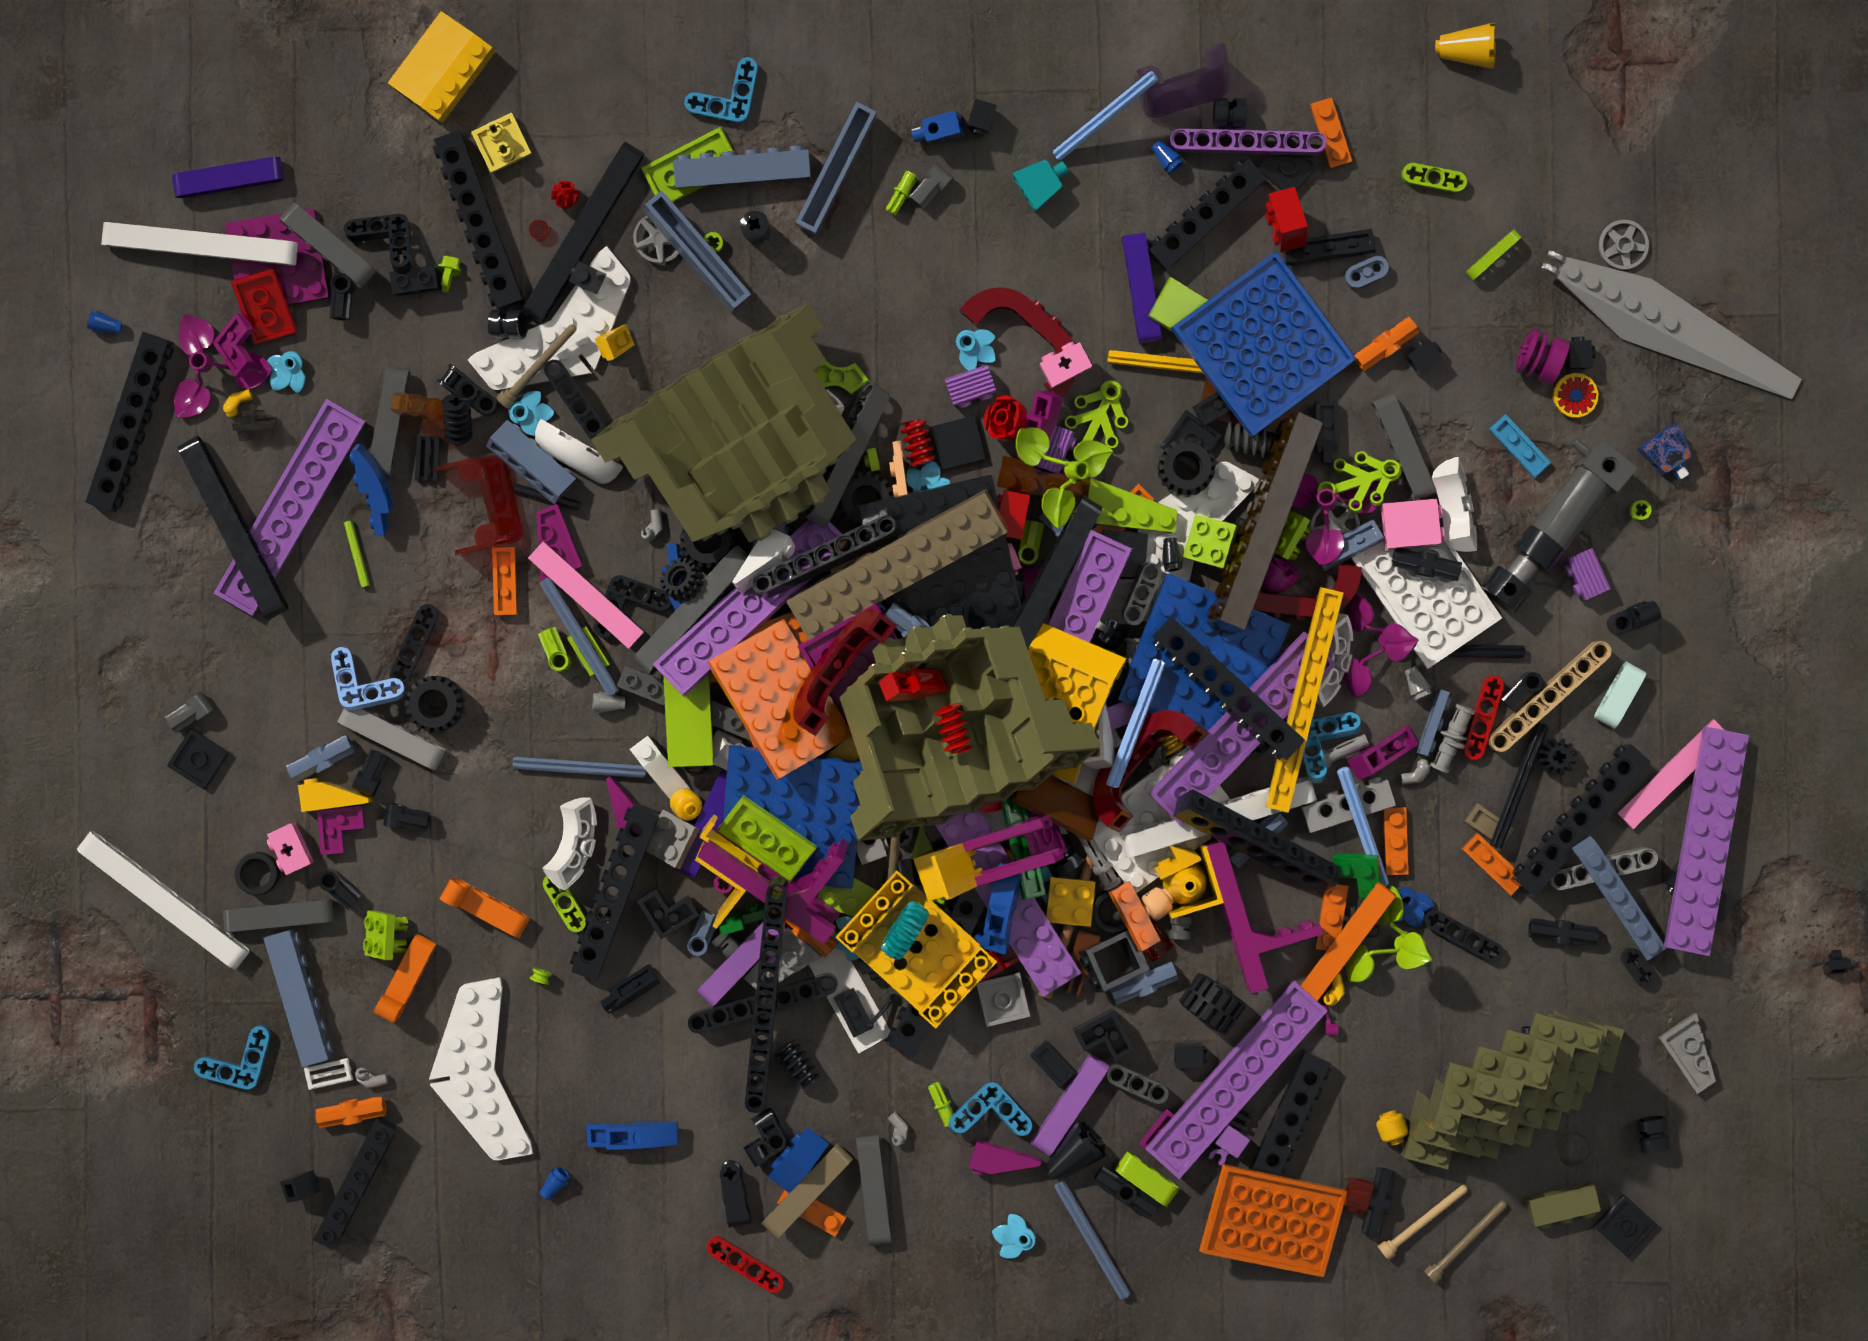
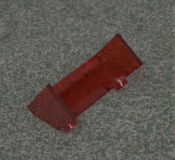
[434,455,523,556]

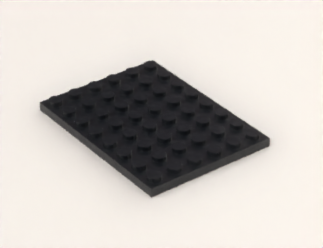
[859,475,1022,639]

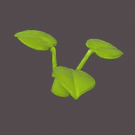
[1016,427,1113,528]
[1345,886,1432,982]

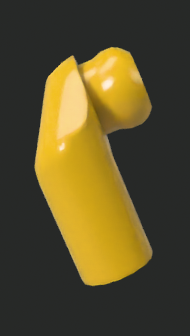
[223,389,253,417]
[1323,973,1345,1006]

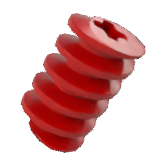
[899,419,935,468]
[934,703,973,754]

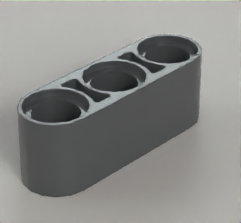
[1122,561,1162,625]
[1106,1063,1168,1104]

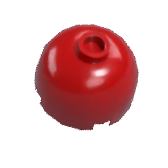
[984,395,1028,442]

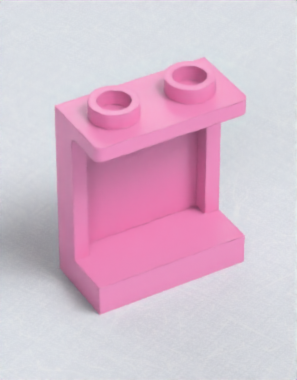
[1381,499,1445,551]

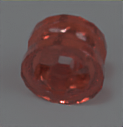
[529,220,550,240]

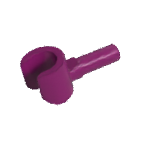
[1323,1005,1339,1036]

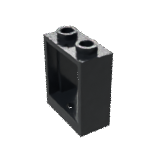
[1078,929,1150,992]

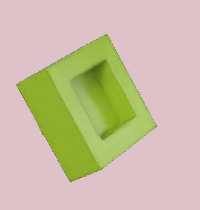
[864,448,881,473]

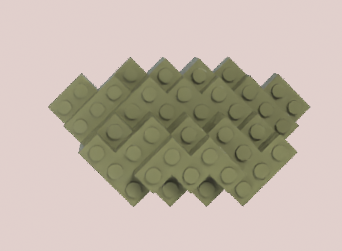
[591,303,856,542]
[840,614,1100,841]
[1401,1010,1624,1169]

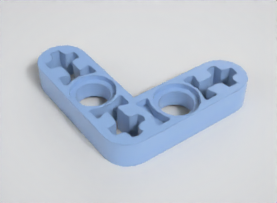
[331,647,405,711]

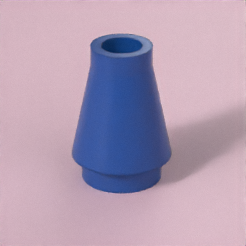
[1151,140,1183,174]
[87,310,122,334]
[539,1166,571,1200]

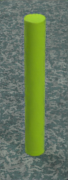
[344,520,370,588]

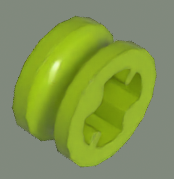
[704,232,724,253]
[1629,500,1652,520]
[530,968,552,985]

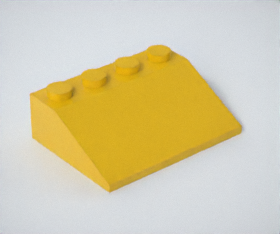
[388,11,495,124]

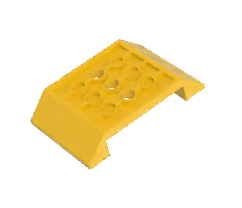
[1028,623,1127,784]
[836,870,997,1028]

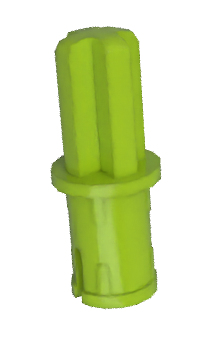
[886,171,918,215]
[928,1082,957,1127]

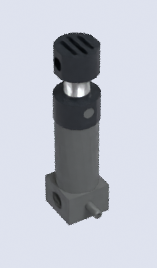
[1481,439,1637,614]

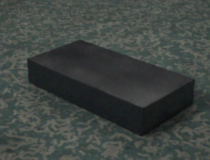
[1030,1040,1077,1088]

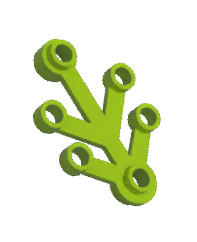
[1064,380,1128,458]
[1317,451,1402,513]

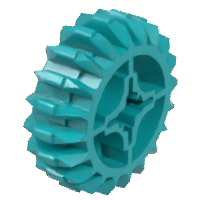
[881,901,929,960]

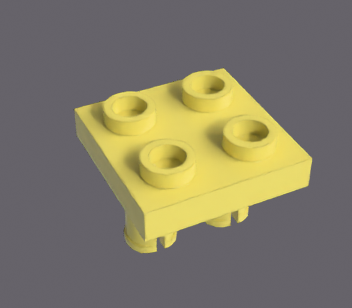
[471,112,532,174]

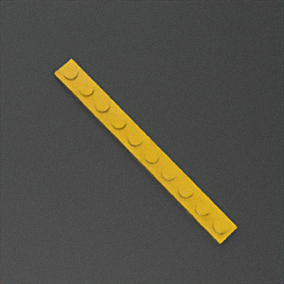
[1265,587,1343,813]

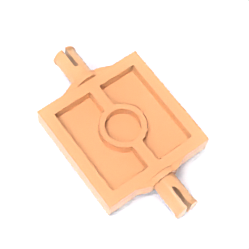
[889,441,908,497]

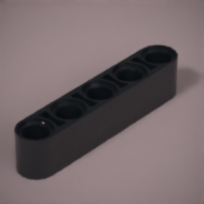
[544,359,606,448]

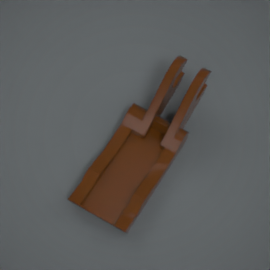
[1066,928,1101,998]

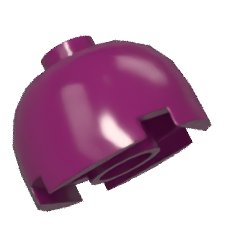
[1261,556,1301,593]

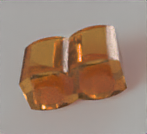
[391,392,443,420]

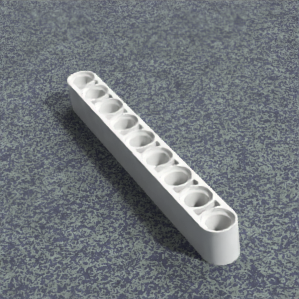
[101,222,298,266]
[1121,777,1316,857]
[77,831,250,970]

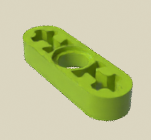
[1401,163,1467,193]
[1466,229,1521,280]
[543,876,587,932]

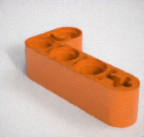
[439,877,530,938]
[373,933,437,1024]

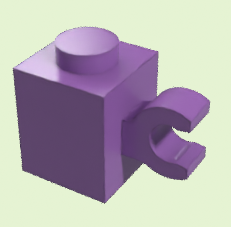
[1208,1123,1250,1165]

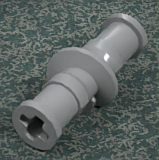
[1430,704,1475,773]

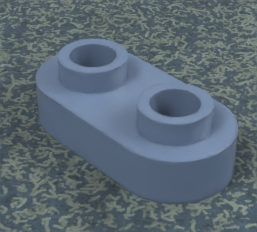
[1345,256,1389,288]

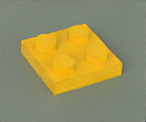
[1046,877,1095,927]

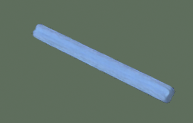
[1053,71,1158,160]
[1106,659,1166,788]
[1337,767,1389,886]

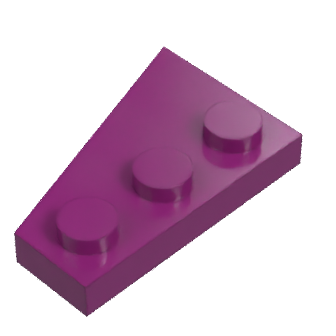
[536,504,583,582]

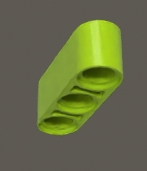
[1114,1151,1180,1207]

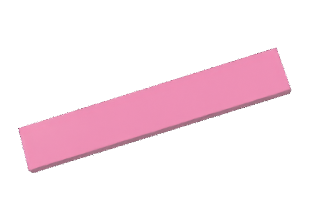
[528,541,644,649]
[1616,719,1724,829]

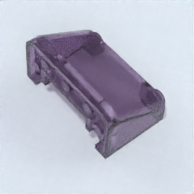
[1133,43,1230,119]

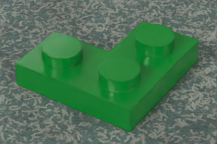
[1333,854,1382,898]
[719,904,764,935]

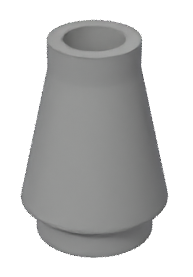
[1404,666,1432,701]
[592,691,625,713]

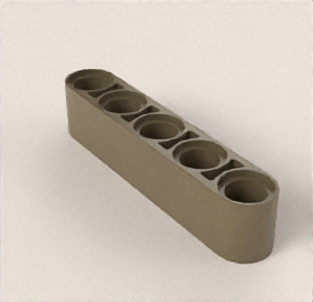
[761,1143,853,1239]

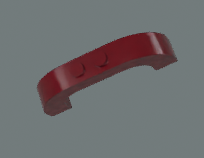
[959,288,1076,396]
[1228,555,1362,620]
[793,608,897,737]
[1093,710,1208,832]

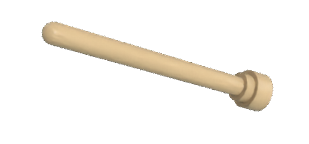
[1377,1185,1468,1261]

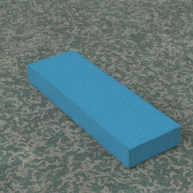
[1488,414,1551,478]

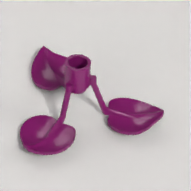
[174,314,272,418]
[1291,473,1381,566]
[1343,593,1419,697]

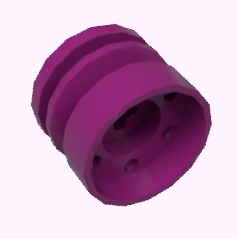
[1515,328,1570,386]

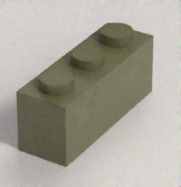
[1525,1181,1601,1229]

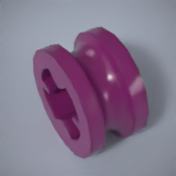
[713,876,733,894]

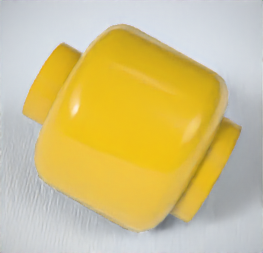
[670,788,702,821]
[1376,1110,1409,1145]

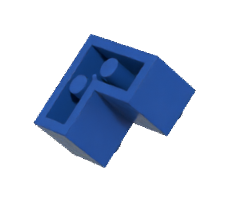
[768,1127,829,1193]

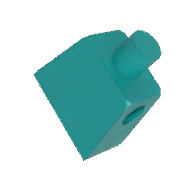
[1012,160,1069,212]

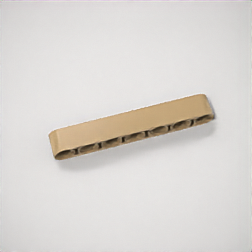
[1487,641,1611,752]

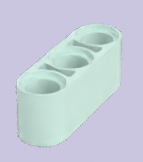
[1594,661,1646,729]

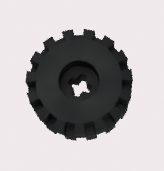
[1179,973,1246,1034]

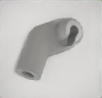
[641,509,663,541]
[1401,759,1431,785]
[355,1067,388,1089]
[887,1111,908,1146]

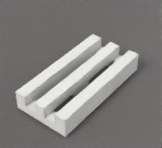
[304,1057,354,1090]

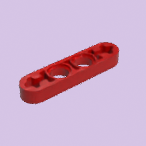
[1463,675,1504,760]
[707,1236,784,1293]

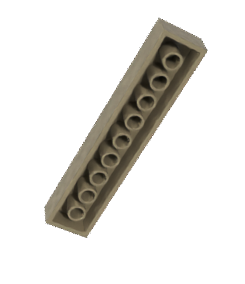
[786,489,1008,640]

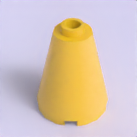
[1435,23,1496,69]
[1163,863,1208,905]

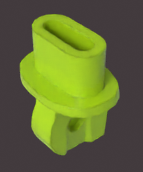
[437,256,461,293]

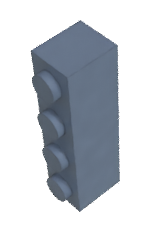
[486,420,576,505]

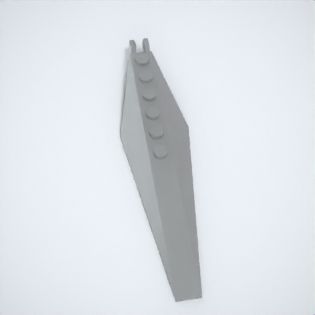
[1541,251,1802,399]

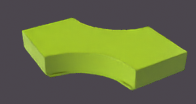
[815,360,869,395]

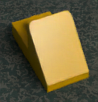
[595,324,635,361]
[1153,844,1201,880]

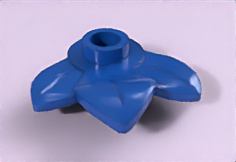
[1394,887,1434,928]

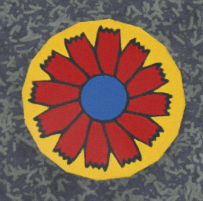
[1552,373,1599,418]

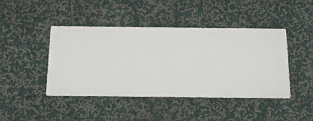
[807,931,890,1053]

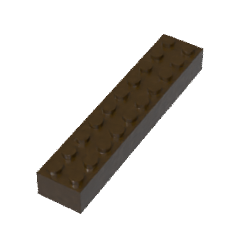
[1207,412,1323,635]

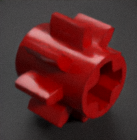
[551,180,580,209]

